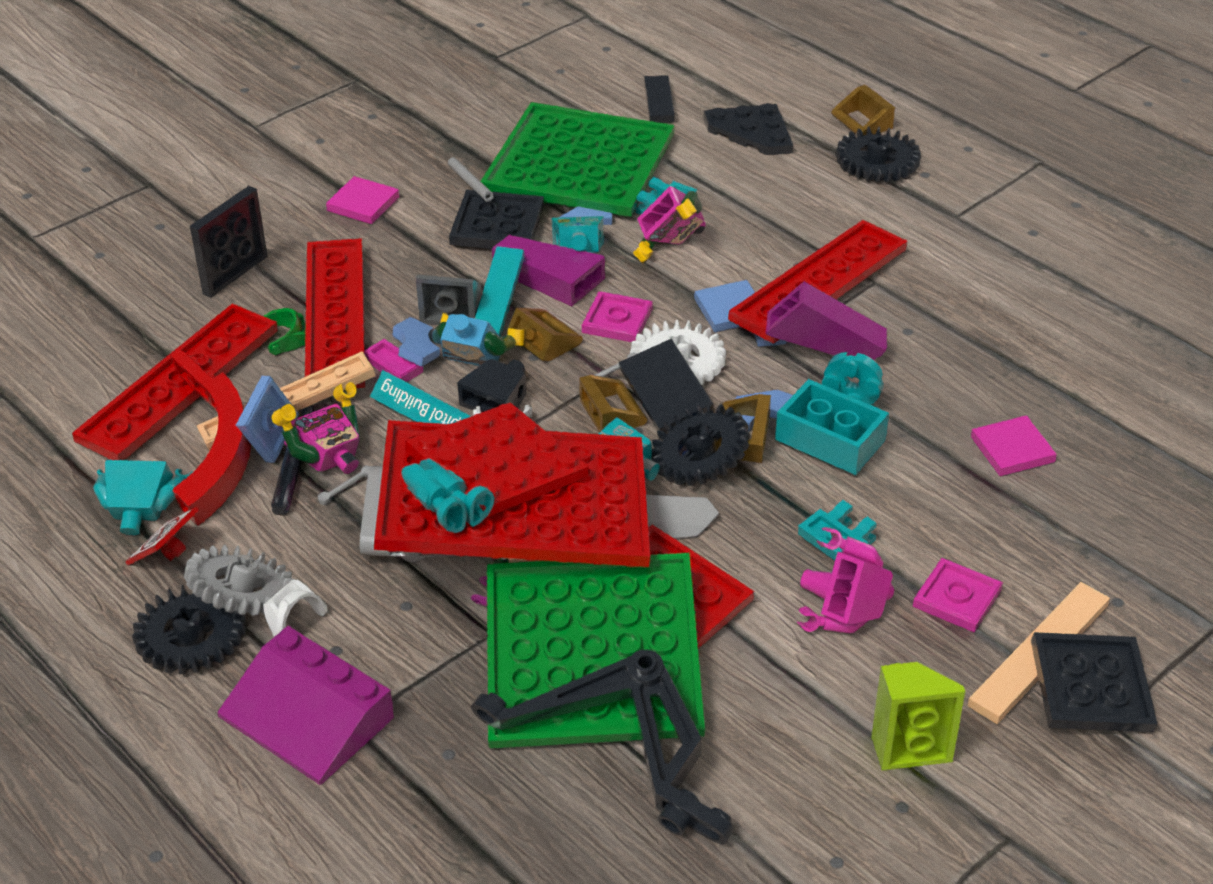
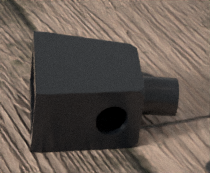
[457,359,526,413]

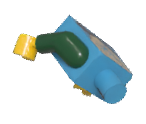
[432,313,525,366]

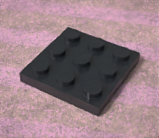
[190,186,268,298]
[449,190,544,250]
[1031,632,1158,732]

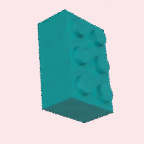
[775,379,889,475]

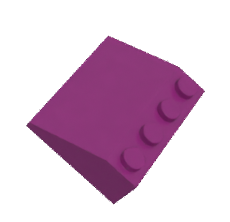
[217,626,394,786]

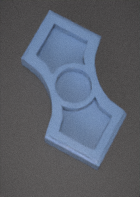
[392,317,440,367]

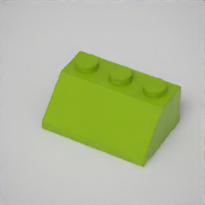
[871,662,965,771]

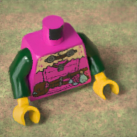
[633,186,706,263]
[271,382,360,474]

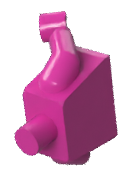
[797,527,894,633]

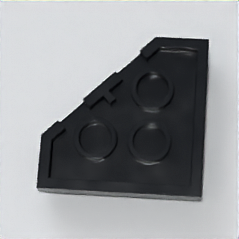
[703,103,793,156]

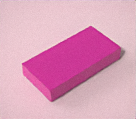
[364,339,423,382]

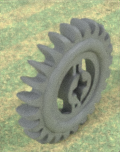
[184,545,293,615]

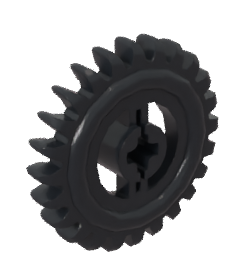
[836,126,921,182]
[652,403,750,486]
[132,584,246,674]

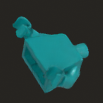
[93,460,194,535]

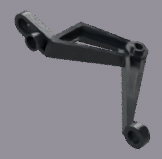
[471,649,734,845]

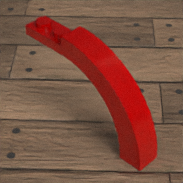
[170,349,251,526]

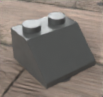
[416,275,481,325]

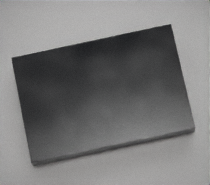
[618,338,713,432]

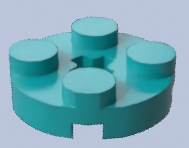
[822,352,884,405]

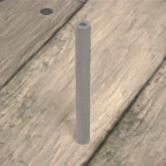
[448,157,493,201]

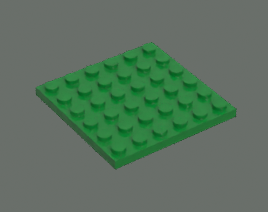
[480,102,675,217]
[487,553,705,749]

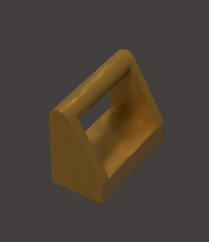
[831,84,895,135]
[506,308,583,361]
[579,375,647,432]
[715,394,771,463]

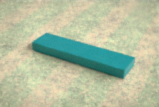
[475,246,525,337]

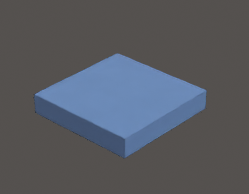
[694,280,755,332]
[236,376,299,463]

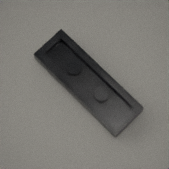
[644,75,675,123]

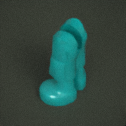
[401,458,494,533]

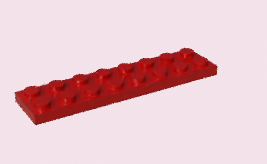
[728,220,908,344]
[305,238,366,388]
[72,303,278,460]

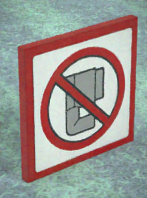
[125,506,199,565]

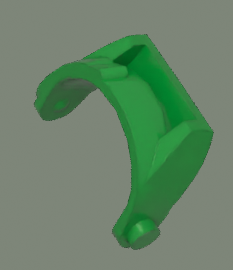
[264,308,306,355]

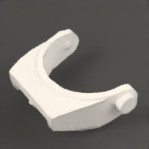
[264,579,327,637]

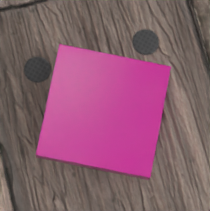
[326,176,400,224]
[581,291,653,342]
[971,415,1057,476]
[913,558,1003,633]

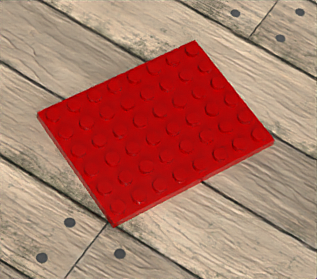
[374,420,650,567]

